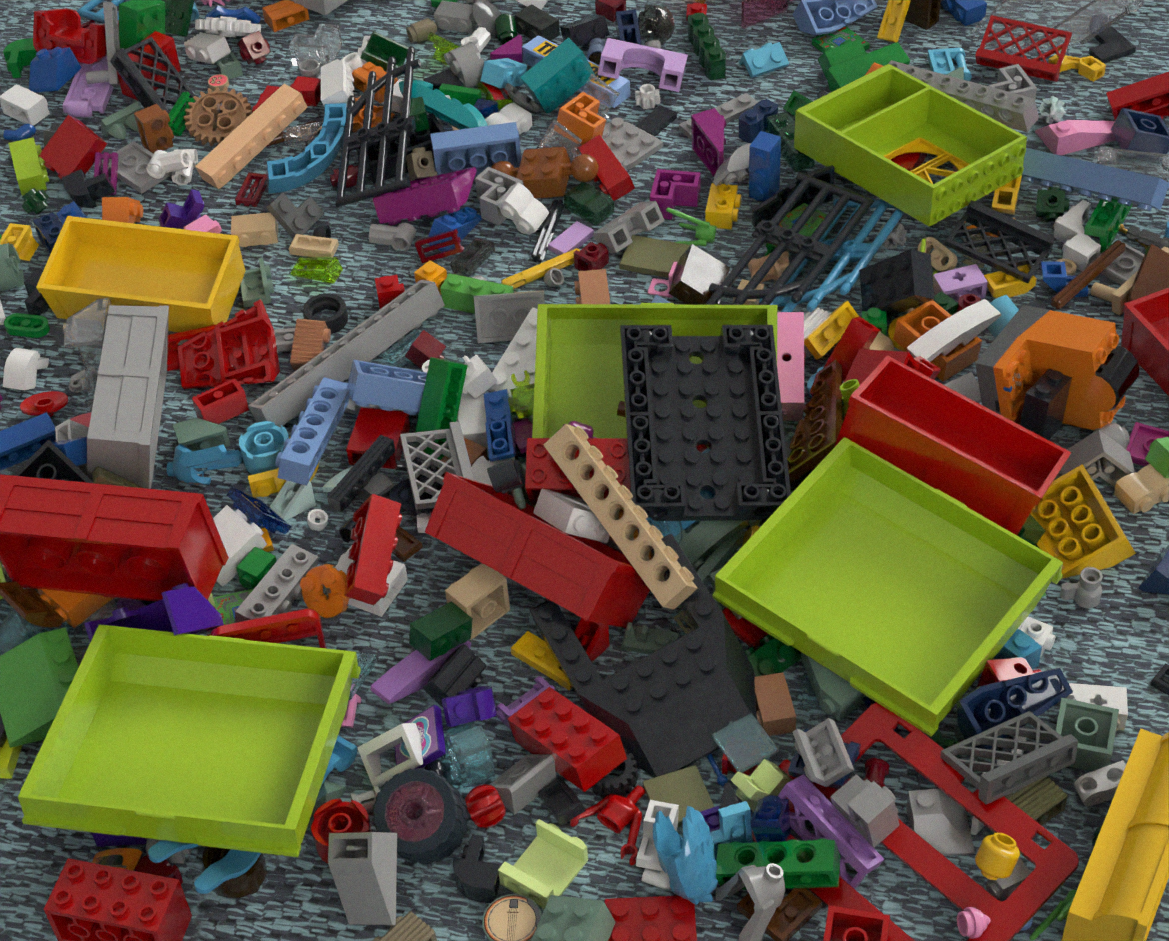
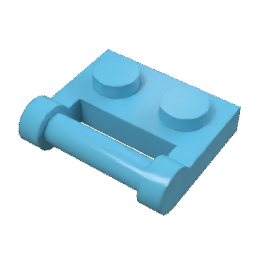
[927,48,972,81]

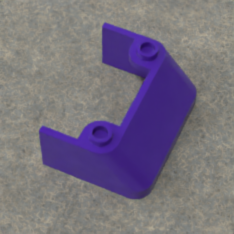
[84,583,224,642]

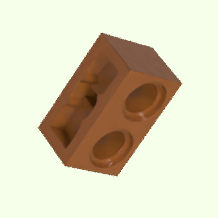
[134,104,174,154]

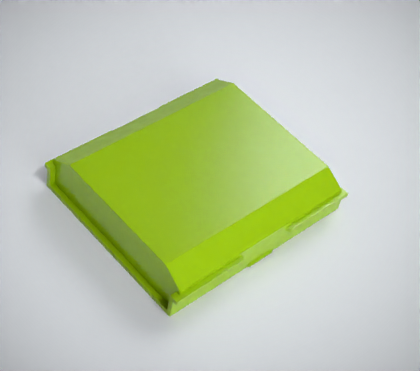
[532,303,778,507]
[712,437,1063,737]
[18,624,361,857]

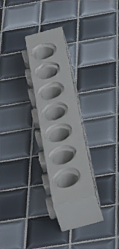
[888,60,1039,133]

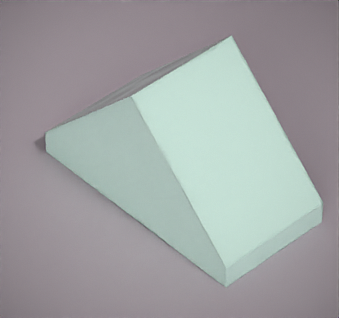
[270,481,316,522]

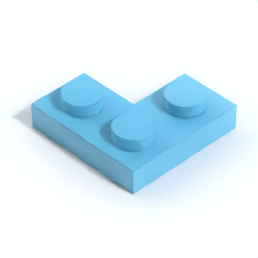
[710,801,753,860]

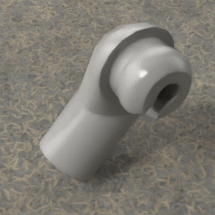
[69,365,98,393]

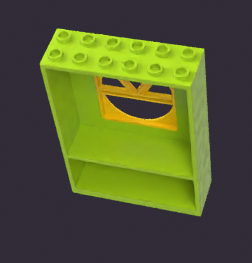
[794,64,1027,227]

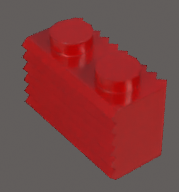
[192,378,249,424]

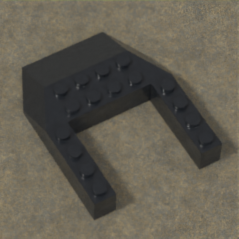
[530,534,758,778]

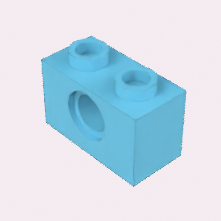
[481,58,527,88]

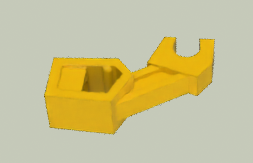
[1048,55,1106,82]

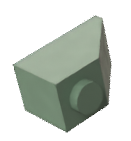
[173,418,231,451]

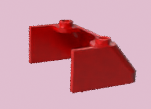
[210,608,327,649]

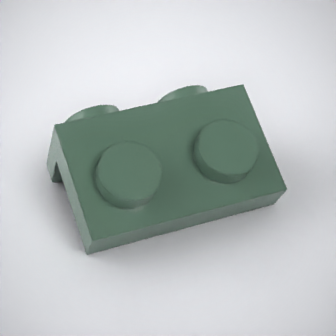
[240,258,274,308]

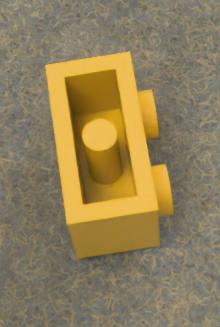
[705,183,741,230]

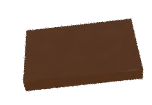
[1126,244,1169,302]

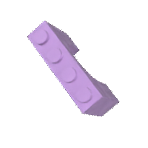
[598,38,688,92]

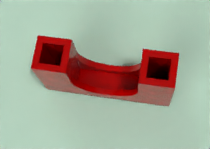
[824,317,941,381]

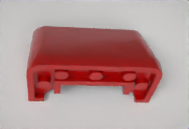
[33,8,119,64]

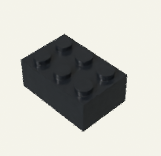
[859,249,935,317]

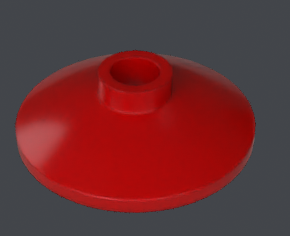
[20,391,69,417]

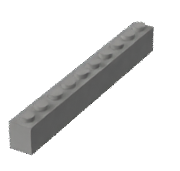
[248,280,445,427]

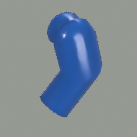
[3,124,36,141]

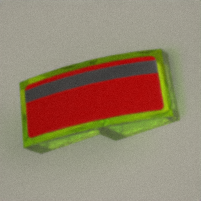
[478,82,513,109]

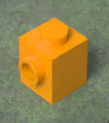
[414,260,447,295]

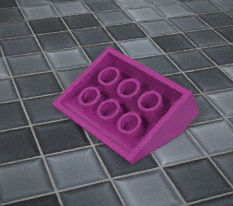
[372,167,476,226]

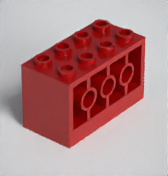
[525,438,631,506]
[43,858,192,941]

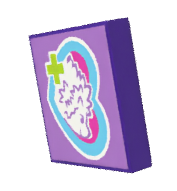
[394,704,446,770]

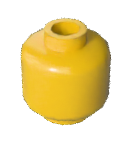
[975,832,1020,880]

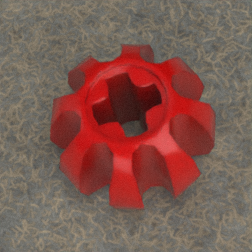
[465,784,506,828]

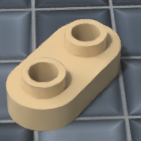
[918,237,957,272]

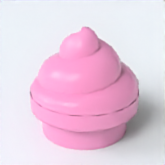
[957,907,991,939]

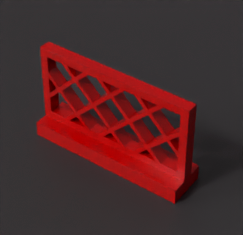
[975,15,1072,82]

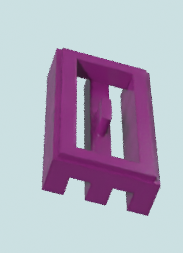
[94,152,118,195]

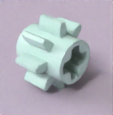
[1038,96,1066,124]

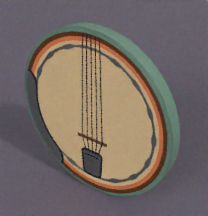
[482,894,542,941]

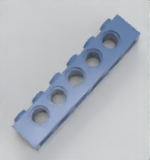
[275,377,350,486]

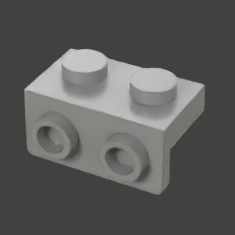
[793,718,854,787]

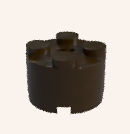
[202,846,267,898]

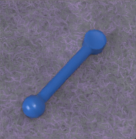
[706,754,728,786]

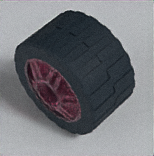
[372,768,469,864]

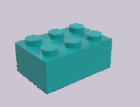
[520,38,595,114]

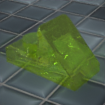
[427,32,460,65]

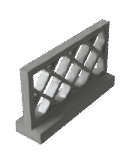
[400,421,474,510]

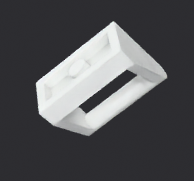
[357,723,423,787]

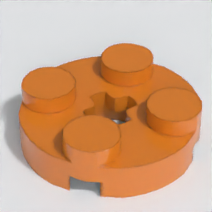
[300,564,351,618]

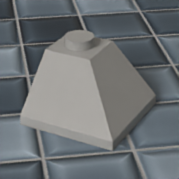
[906,789,975,856]

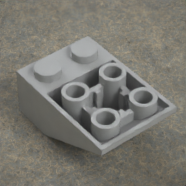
[328,832,397,925]

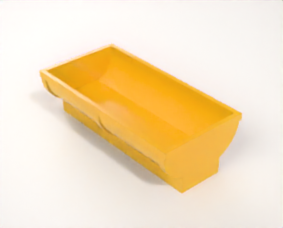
[1062,728,1169,941]

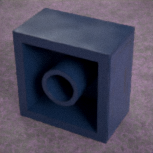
[1111,108,1169,161]

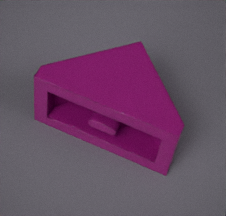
[490,35,523,64]

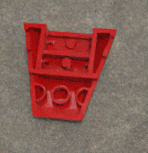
[177,299,280,389]

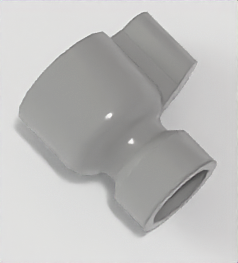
[1060,567,1103,608]

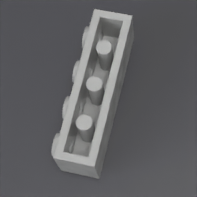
[235,544,318,623]

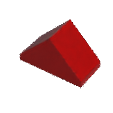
[574,618,610,662]

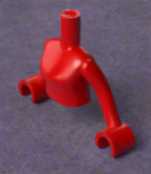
[570,785,646,866]

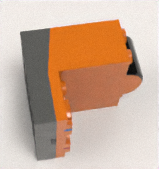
[975,305,1140,430]

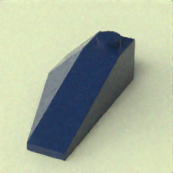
[957,668,1073,750]

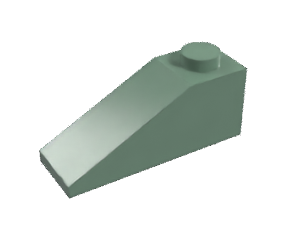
[801,652,864,721]

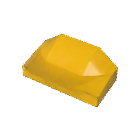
[0,223,39,261]
[984,265,1037,298]

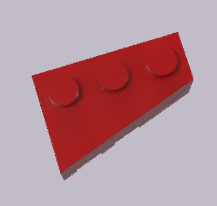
[1106,72,1169,121]

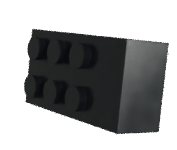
[356,113,446,184]

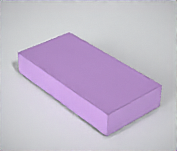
[548,221,594,255]

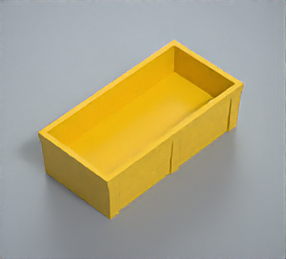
[36,216,246,332]

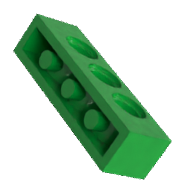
[716,838,841,890]

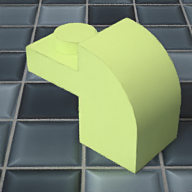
[731,759,792,813]

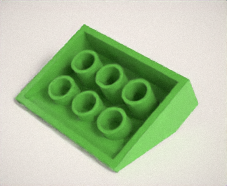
[0,627,79,748]

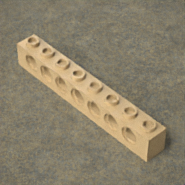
[544,424,698,610]

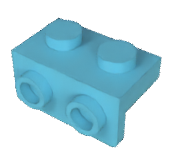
[739,42,789,78]

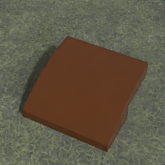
[0,581,64,627]

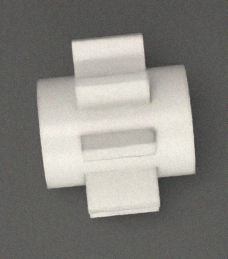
[635,84,660,109]

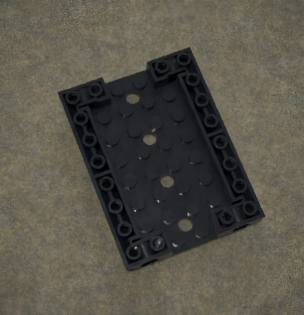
[620,325,791,521]

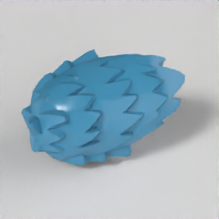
[653,806,718,905]

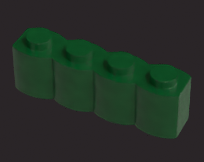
[688,13,726,81]

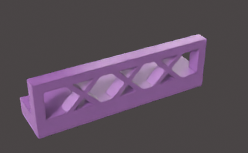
[771,774,884,889]

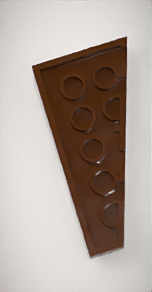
[787,360,842,484]

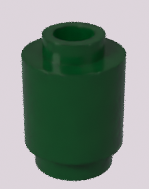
[495,14,517,45]

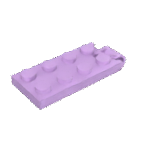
[62,55,114,117]

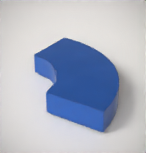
[205,5,261,24]

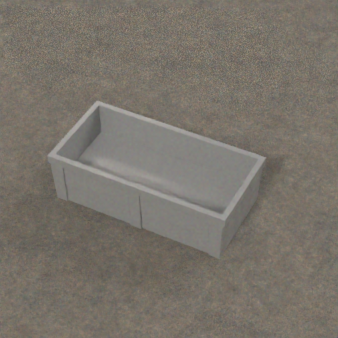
[87,305,169,489]

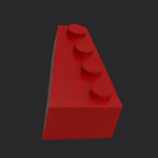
[344,494,402,606]

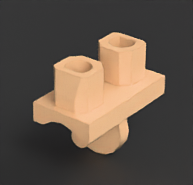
[748,251,789,283]

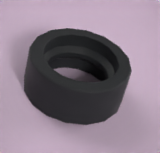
[303,293,348,334]

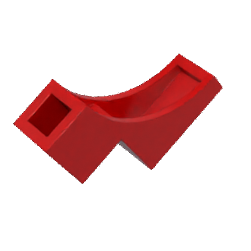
[252,76,321,113]

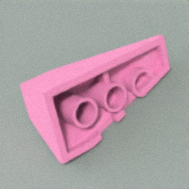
[1035,120,1116,156]

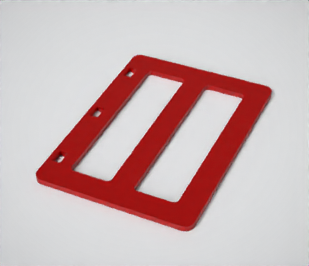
[752,702,1079,941]

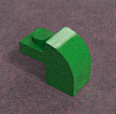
[3,38,37,78]

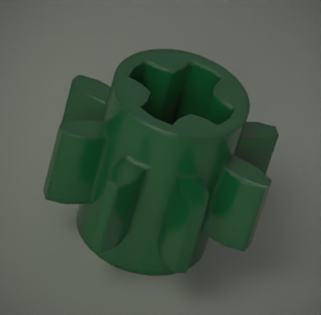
[22,188,49,215]

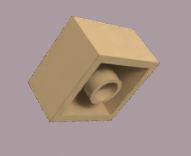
[445,563,510,640]

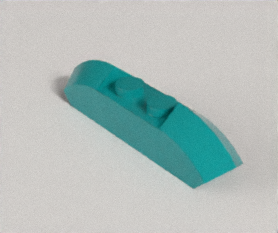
[399,80,488,130]

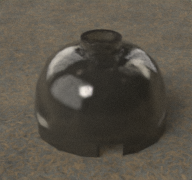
[638,4,675,44]

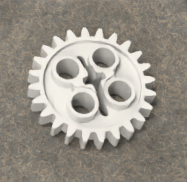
[195,16,261,38]

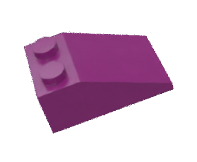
[691,108,726,177]

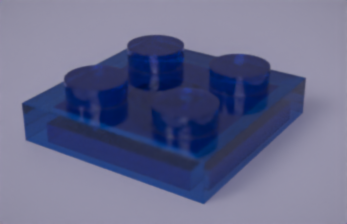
[227,487,292,534]

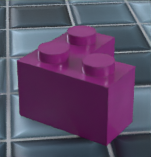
[650,169,701,219]

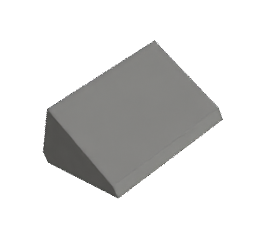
[489,754,557,815]

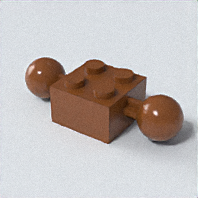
[491,147,599,198]

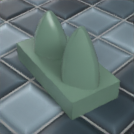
[101,102,141,140]

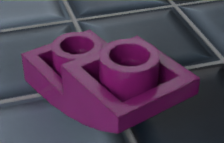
[514,418,533,454]

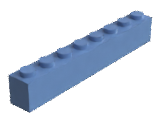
[1021,148,1169,211]

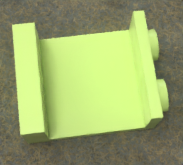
[498,819,588,910]

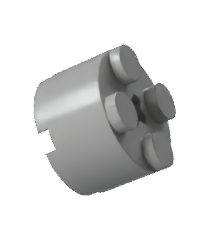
[444,42,484,88]

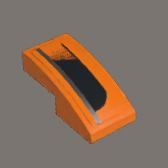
[91,848,143,871]

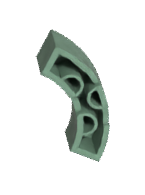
[675,520,761,571]

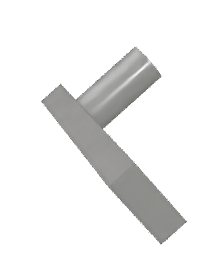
[86,2,120,88]

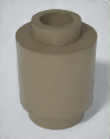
[406,18,437,43]

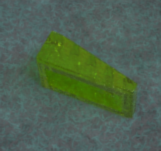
[291,257,343,284]

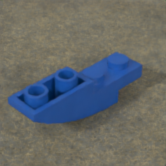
[484,389,516,462]

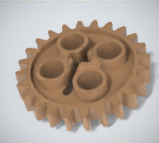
[184,86,252,146]

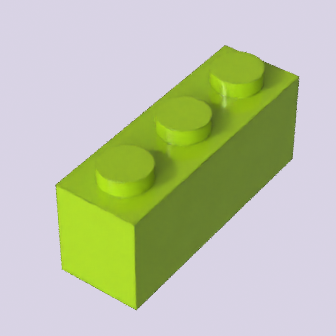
[8,137,50,196]

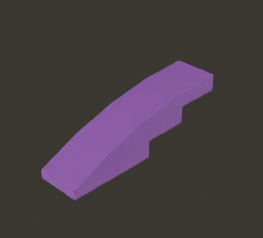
[370,641,471,705]

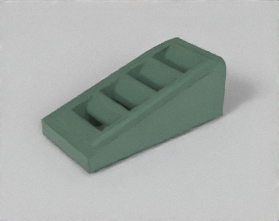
[215,50,243,79]

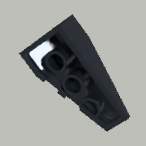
[752,165,835,227]

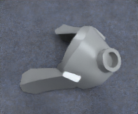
[716,863,785,941]

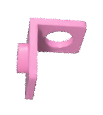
[648,262,678,298]

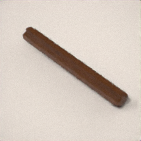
[1051,240,1126,309]

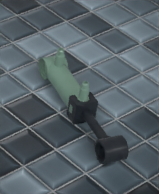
[487,459,531,510]

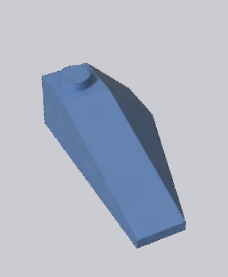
[793,0,878,35]

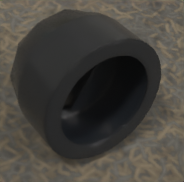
[313,225,331,238]

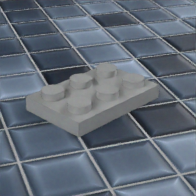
[102,141,172,194]
[474,290,545,343]

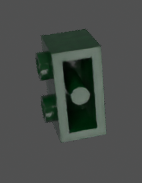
[409,601,473,661]

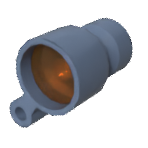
[587,38,605,65]

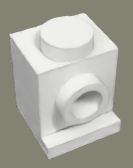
[1018,617,1056,658]

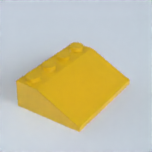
[1031,464,1136,579]

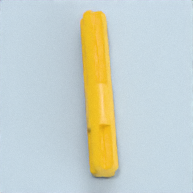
[501,248,580,290]

